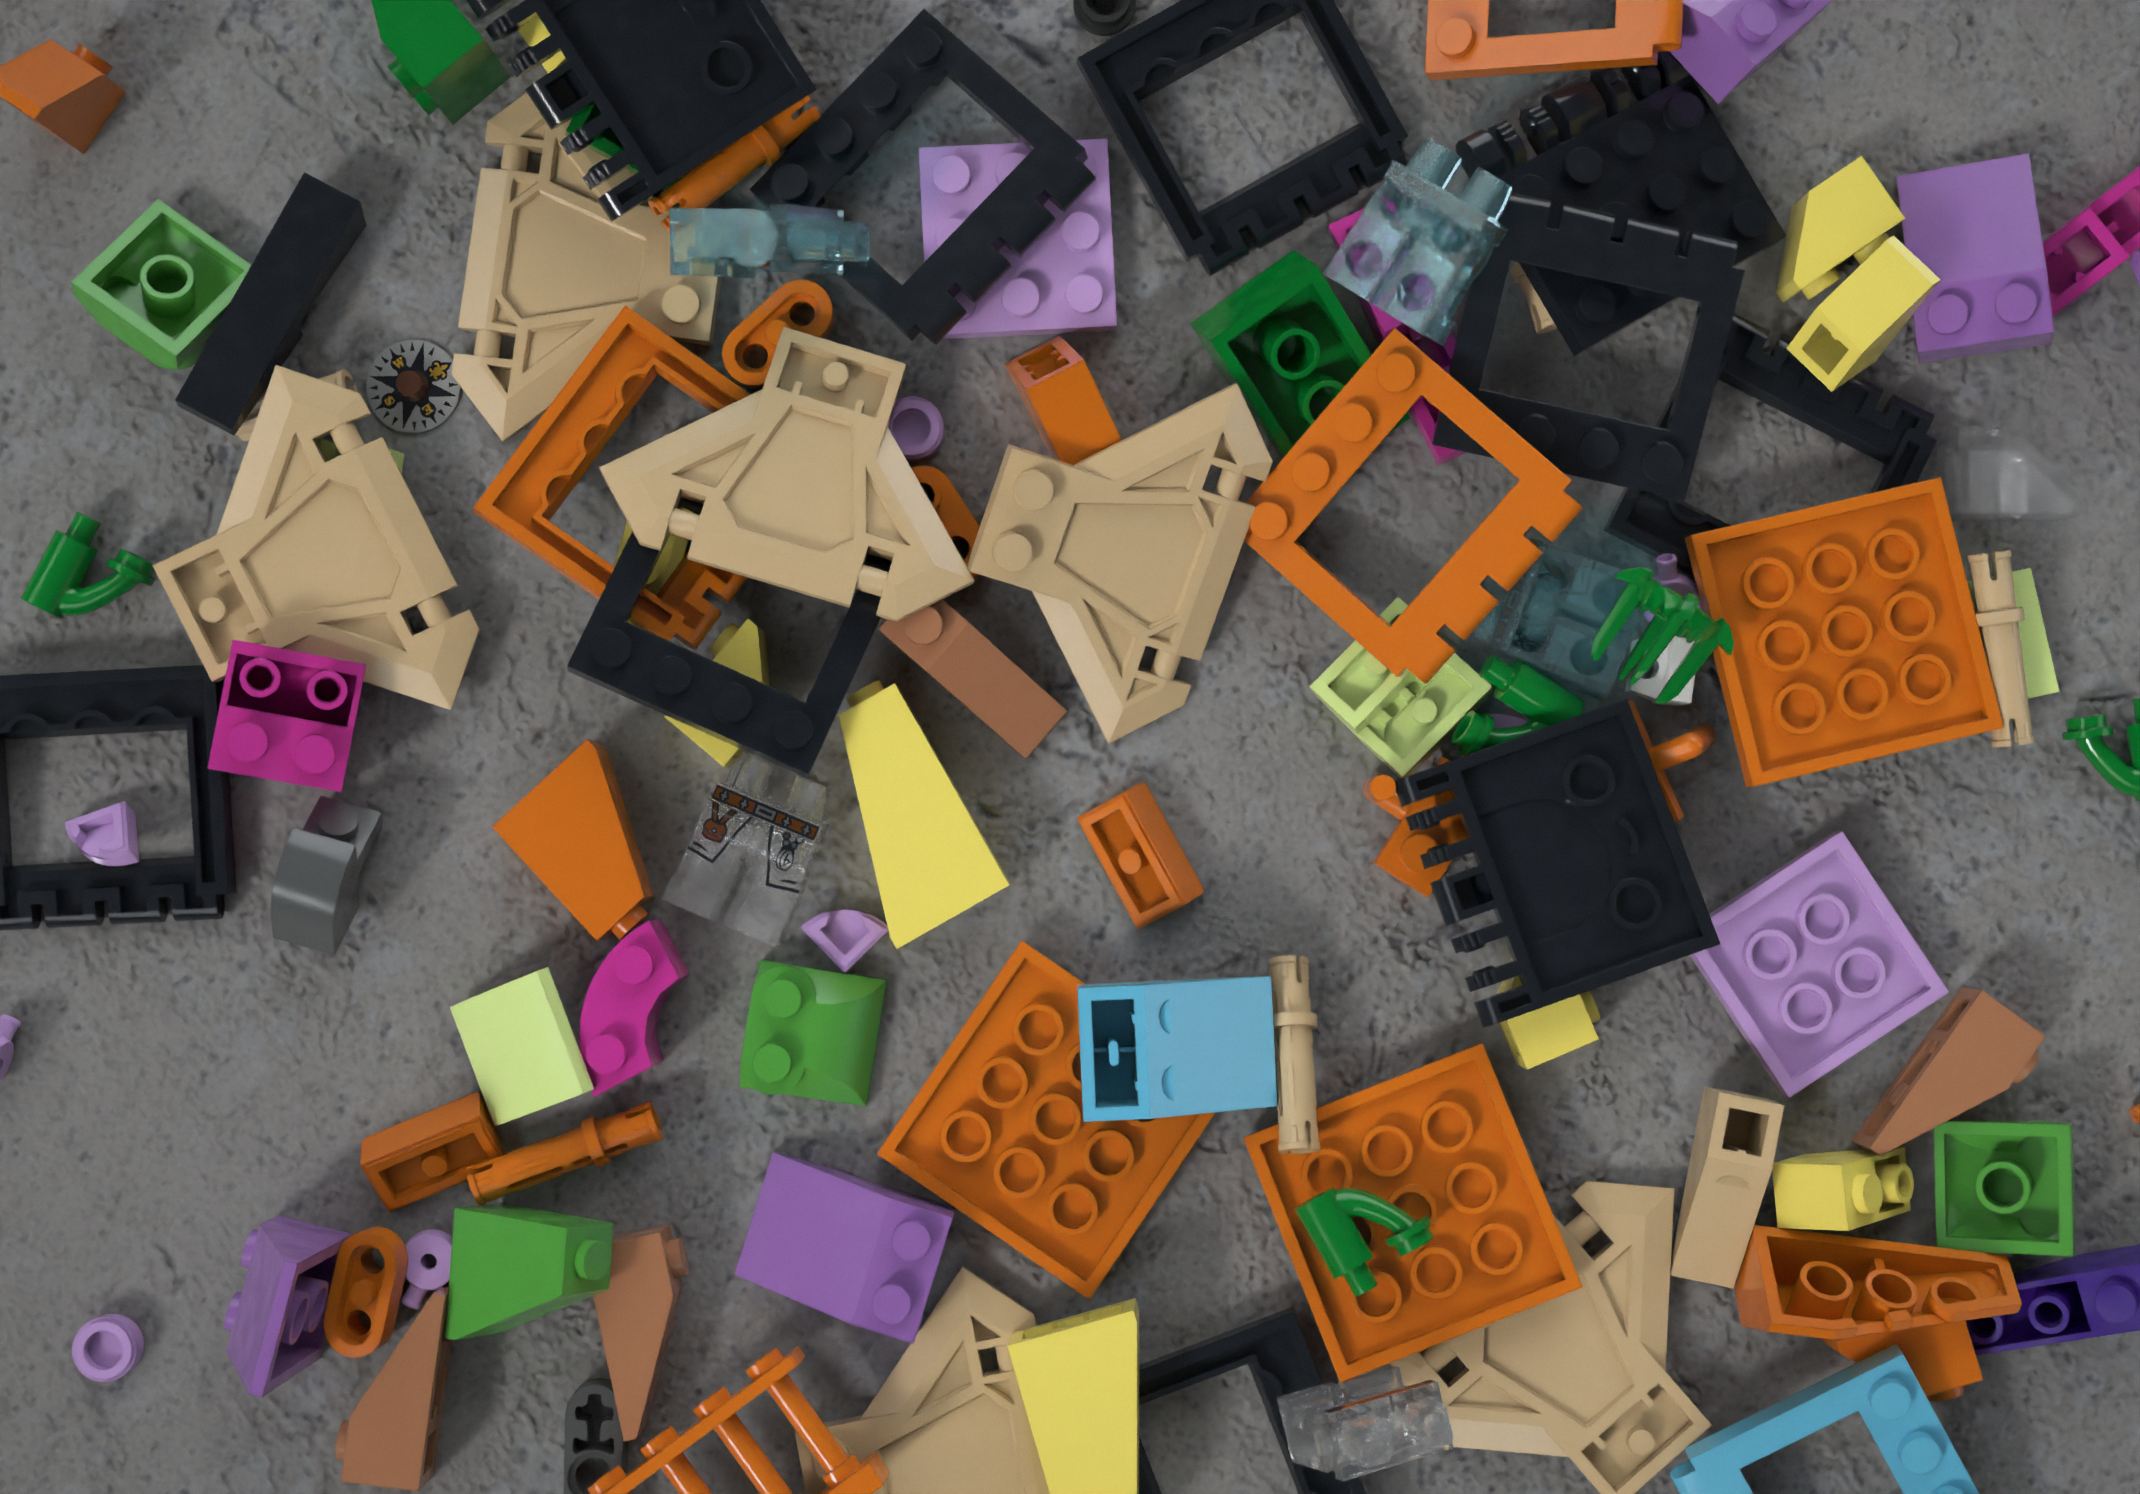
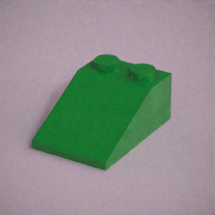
[371,0,510,125]
[1190,250,1410,459]

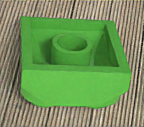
[71,199,251,370]
[739,959,888,1106]
[1934,1120,2075,1257]

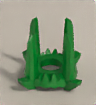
[1591,567,1734,704]

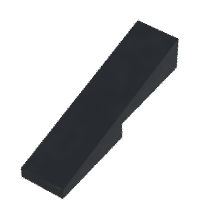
[175,172,366,436]

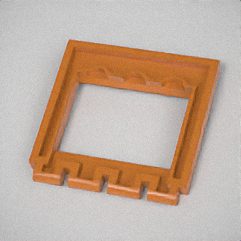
[1425,0,1683,81]
[473,305,751,650]
[1244,328,1583,684]

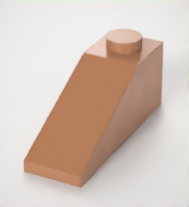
[878,599,1067,759]
[1851,987,2046,1156]
[593,1223,689,1442]
[335,1285,452,1492]

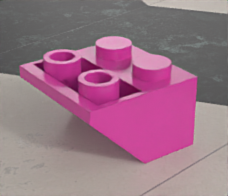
[207,640,366,792]

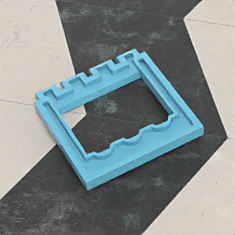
[1670,1344,1979,1494]

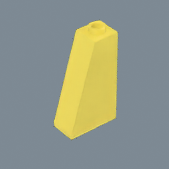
[839,680,1011,949]
[1007,1298,1139,1494]

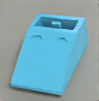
[1077,976,1277,1122]

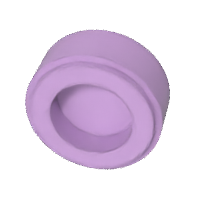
[888,396,944,462]
[72,1314,144,1382]

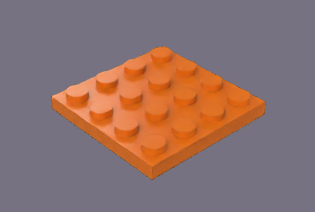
[1685,477,2004,788]
[877,940,1216,1300]
[1243,1043,1583,1383]

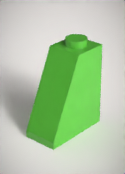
[445,1203,614,1340]

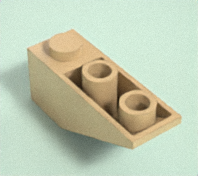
[1670,1086,1784,1288]

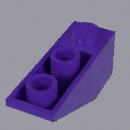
[1966,1244,2140,1356]

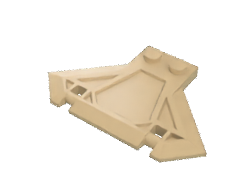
[451,92,730,443]
[599,326,975,622]
[152,365,480,710]
[967,383,1273,744]
[1386,1181,1712,1494]
[795,1266,1050,1494]

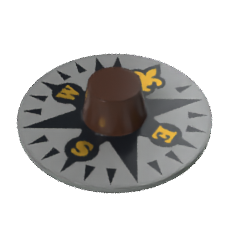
[366,340,461,434]

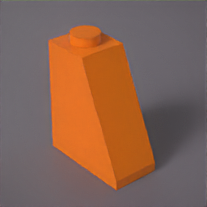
[1004,335,1122,465]
[492,739,654,941]

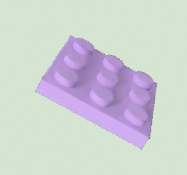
[919,138,1117,339]
[1690,831,1949,1098]

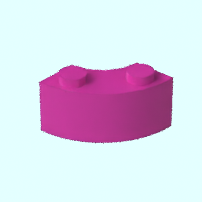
[579,919,690,1097]

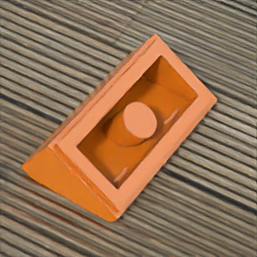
[1077,782,1204,929]
[360,1092,505,1212]

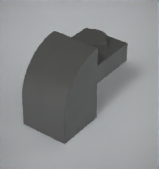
[271,796,382,955]

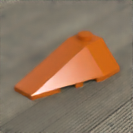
[1734,1225,2022,1340]

